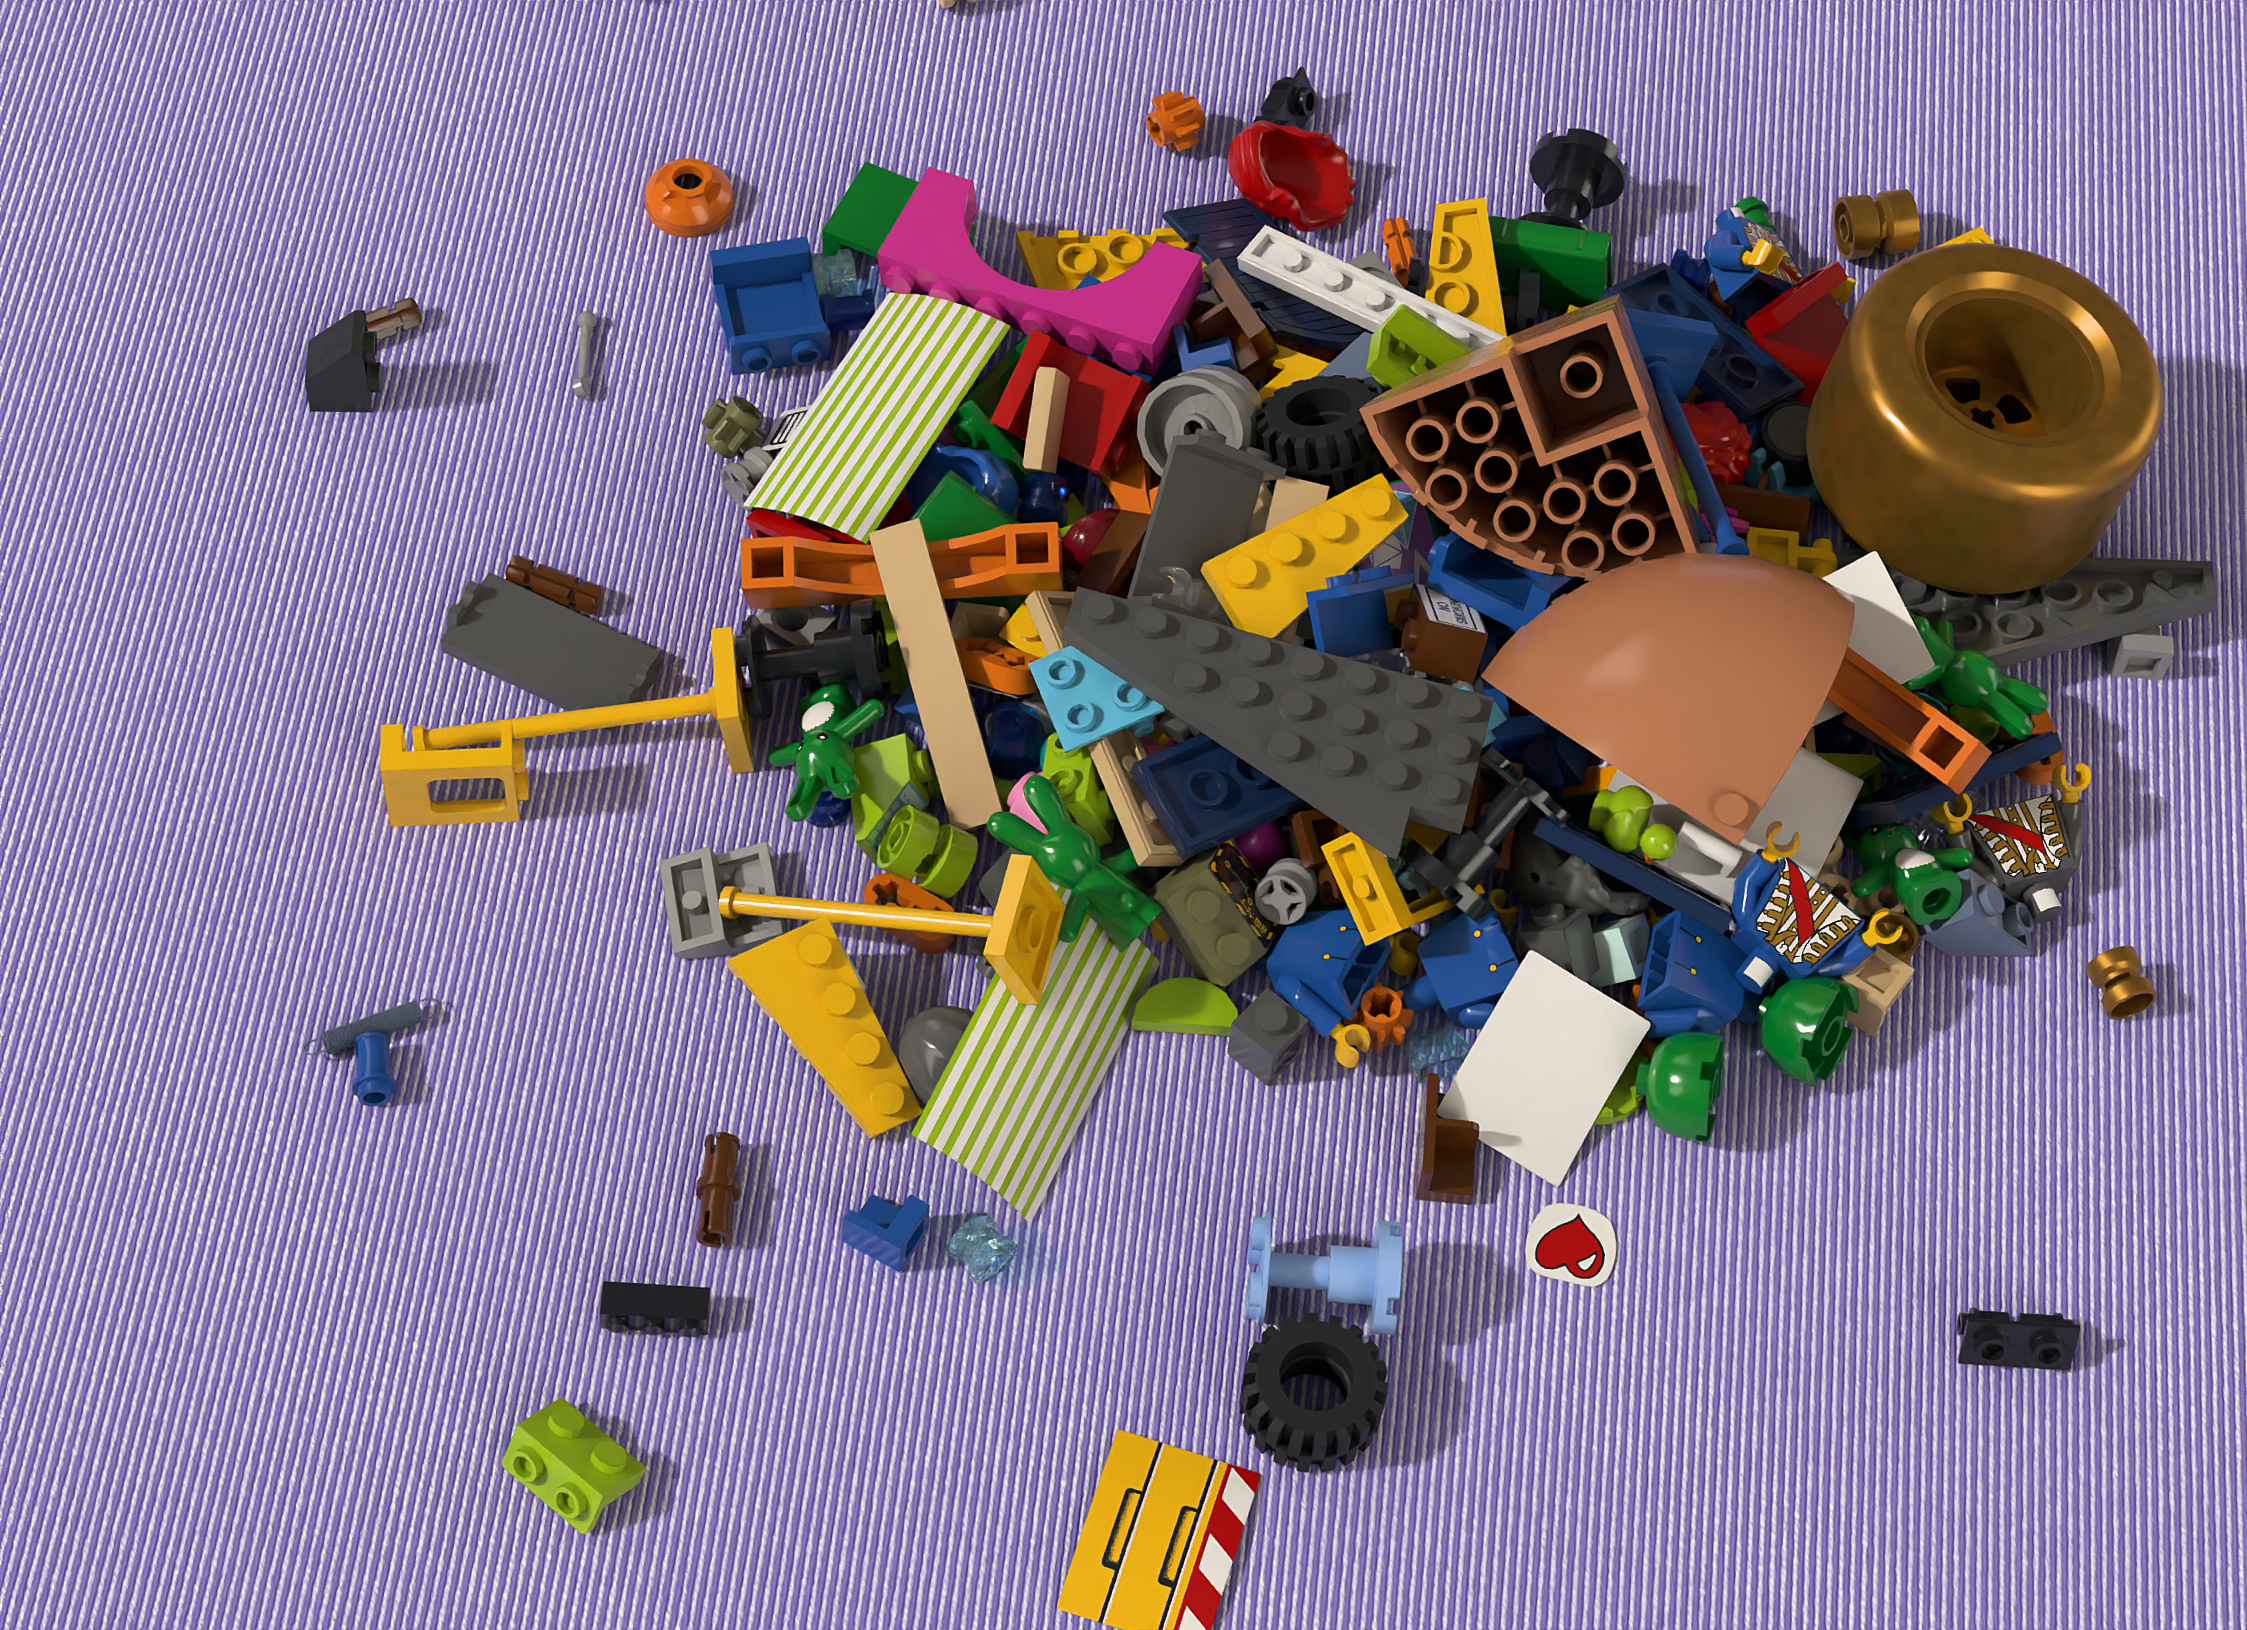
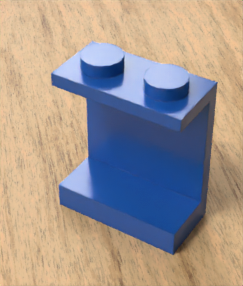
[1306,565,1434,682]

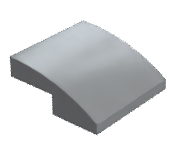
[659,841,788,958]

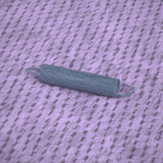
[303,998,441,1055]

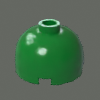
[1757,975,1859,1087]
[1636,1031,1724,1143]

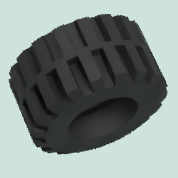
[1256,375,1389,497]
[1239,1313,1388,1473]

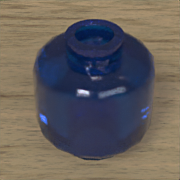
[978,701,1045,780]

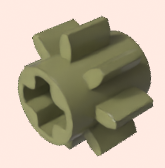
[701,396,766,459]

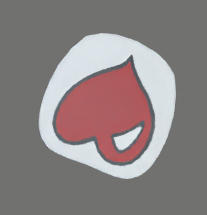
[1525,1203,1616,1287]

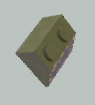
[1144,839,1280,987]

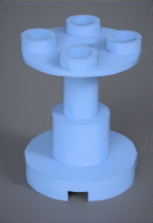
[1245,1212,1403,1335]

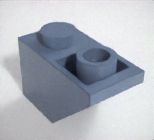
[1919,868,2034,957]

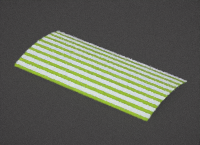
[743,292,1011,544]
[911,881,1160,1224]

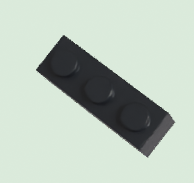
[600,1281,711,1337]

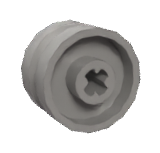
[1137,364,1262,477]

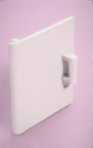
[1587,747,1864,908]

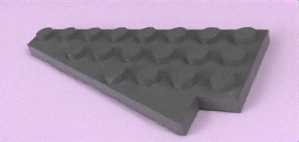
[1833,548,2217,691]
[1062,586,1494,859]

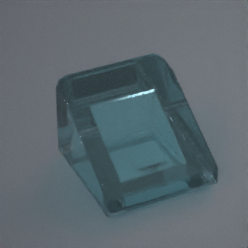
[1403,1021,1471,1084]

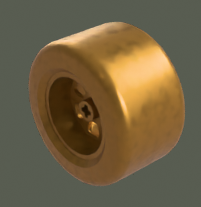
[1806,243,2164,594]

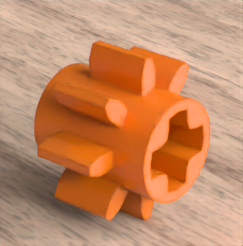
[1146,90,1206,152]
[1343,982,1414,1054]

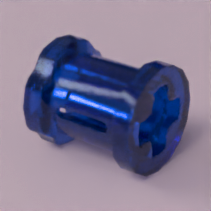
[821,288,875,338]

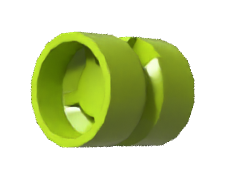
[877,805,978,898]

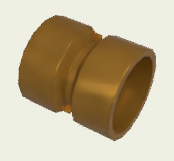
[1833,189,1920,260]

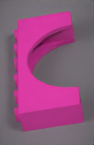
[877,167,1203,376]

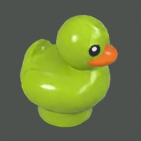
[1589,785,1678,864]

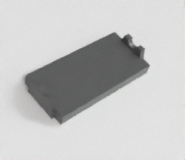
[440,572,661,733]

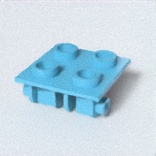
[1028,645,1165,754]

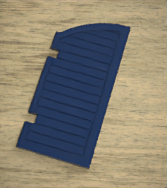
[1162,198,1374,350]

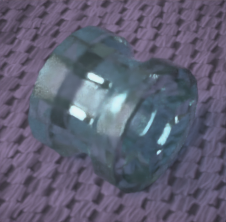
[811,248,858,303]
[946,1212,1018,1285]

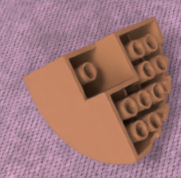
[1359,294,1701,581]
[1480,552,1855,846]

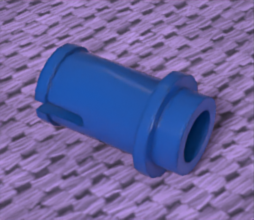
[352,1032,397,1106]

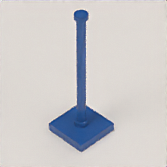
[1624,307,1750,556]

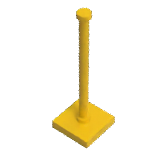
[412,626,754,774]
[719,854,1066,1005]

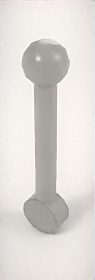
[572,311,597,398]

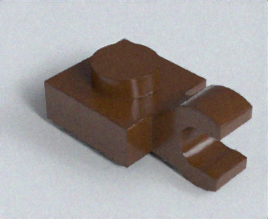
[1290,809,1351,906]

